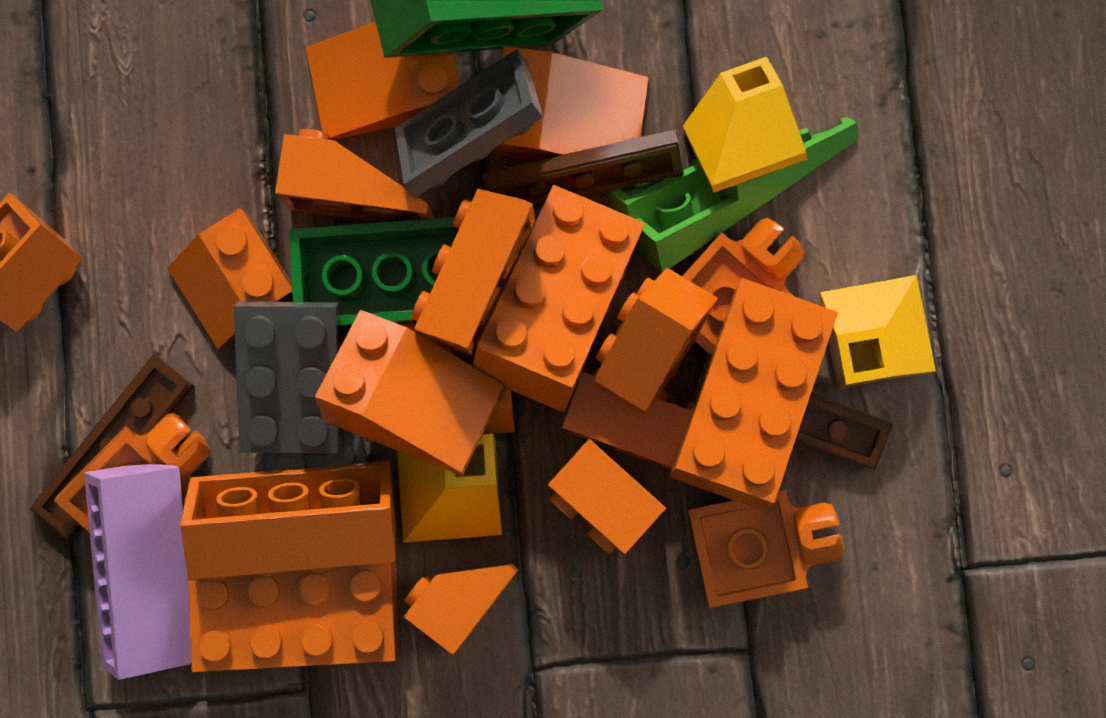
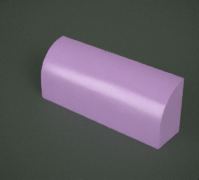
[84,464,191,680]

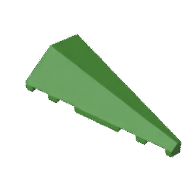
[605,117,859,273]

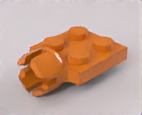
[682,218,805,356]
[54,413,211,533]
[688,489,844,608]

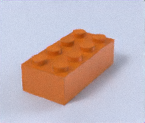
[472,185,645,412]
[670,278,838,511]
[180,461,396,582]
[188,562,401,672]

